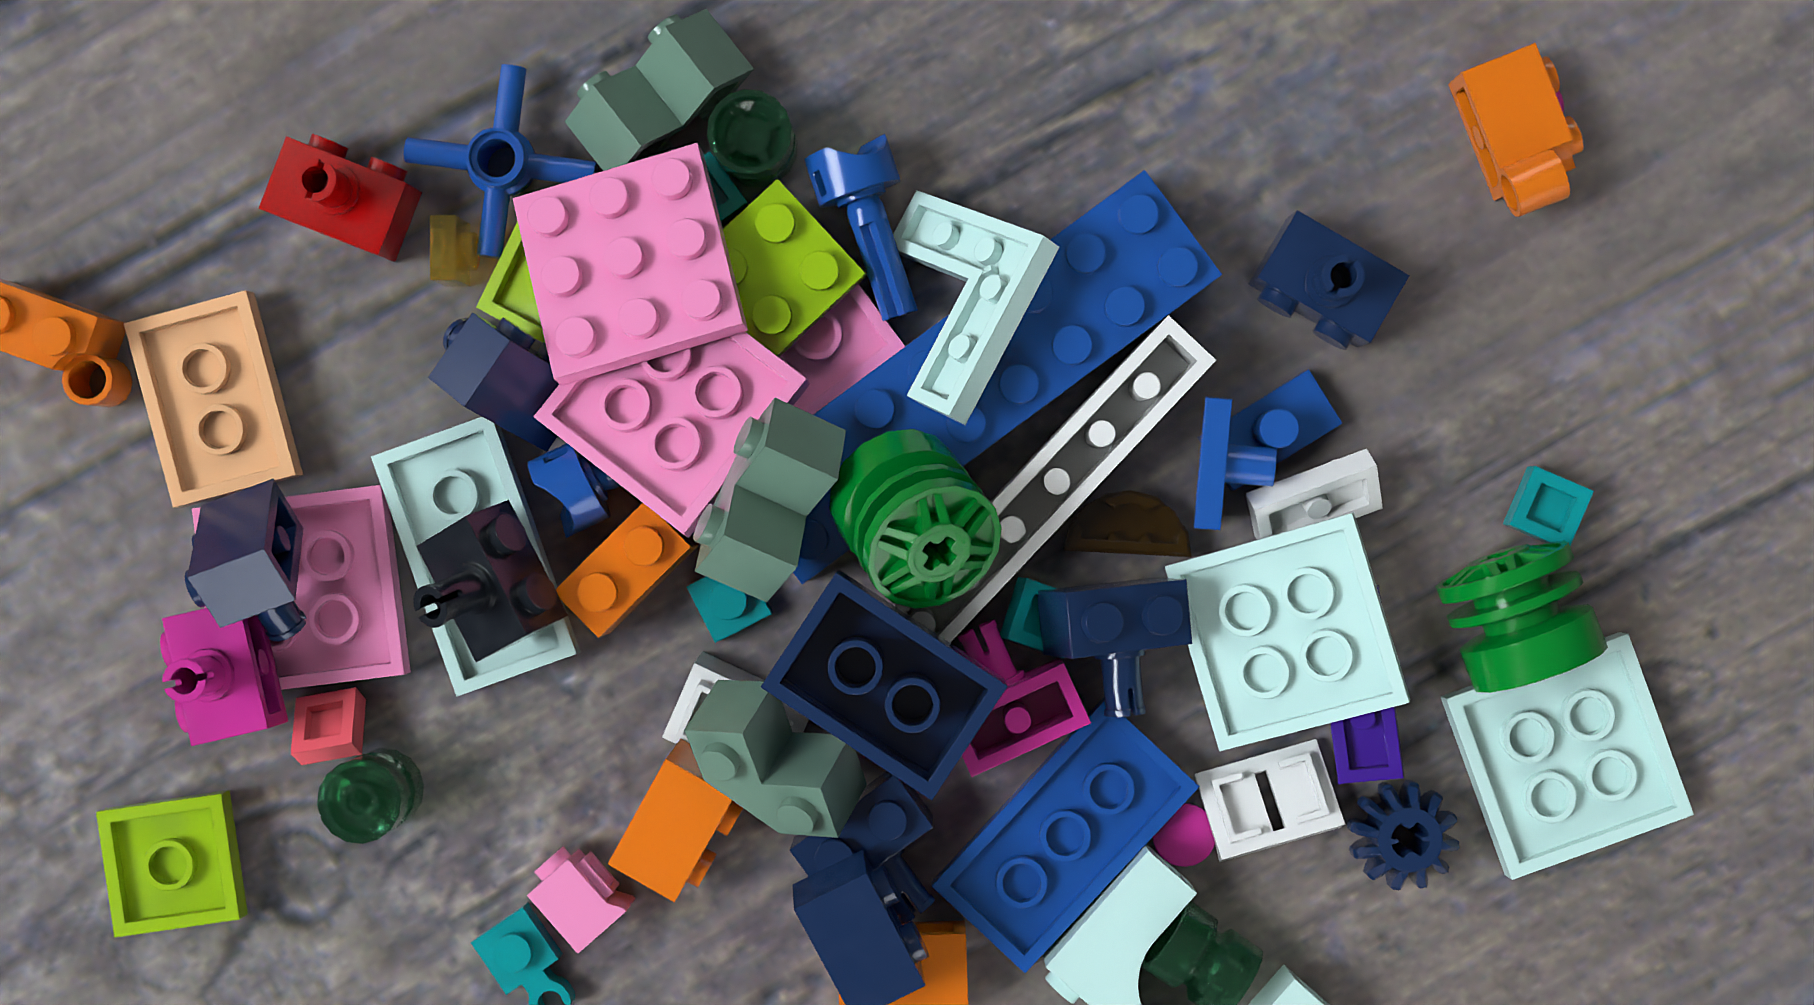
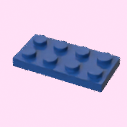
[931,697,1200,973]

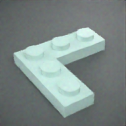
[893,190,1059,425]

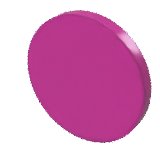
[1152,803,1215,867]

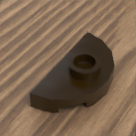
[1063,490,1192,557]

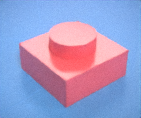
[291,687,366,765]

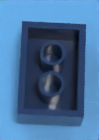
[761,570,1008,800]

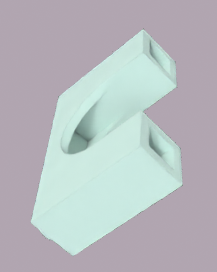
[1043,844,1330,1005]

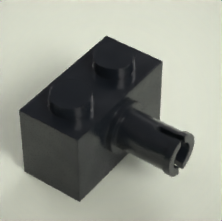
[413,500,568,662]

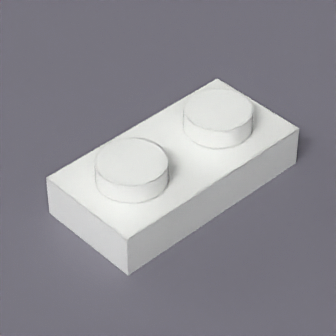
[1246,449,1383,540]

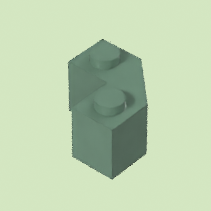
[565,9,754,171]
[693,397,846,602]
[684,679,867,838]

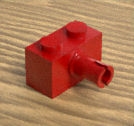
[258,134,422,262]

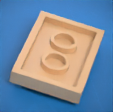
[124,290,303,508]

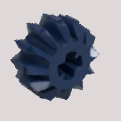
[1347,780,1460,890]

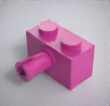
[160,608,288,746]
[957,619,1091,777]

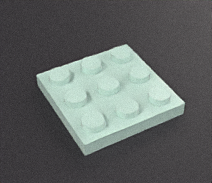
[1165,512,1411,751]
[1440,632,1694,880]

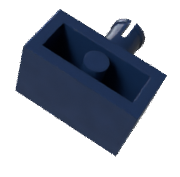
[1248,210,1410,350]
[428,313,559,452]
[185,478,306,642]
[1037,578,1192,717]
[789,771,935,924]
[792,850,929,1005]

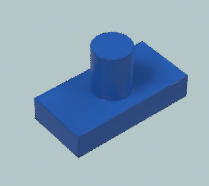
[1197,369,1342,491]
[1194,396,1277,530]

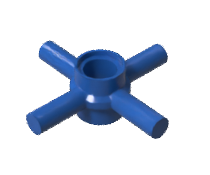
[404,64,599,259]

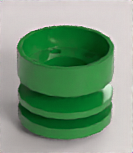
[829,429,1002,609]
[1435,540,1608,693]

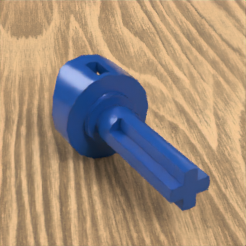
[804,134,918,321]
[528,443,621,538]

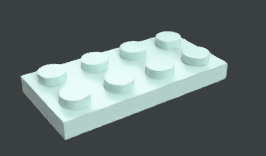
[371,417,581,697]

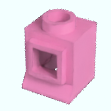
[527,846,636,953]

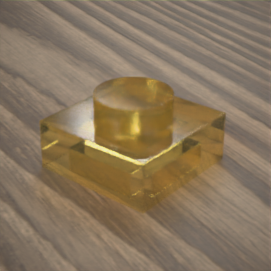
[430,215,480,287]

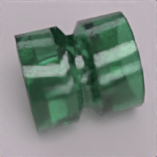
[707,89,798,188]
[317,748,424,844]
[1141,901,1263,1005]

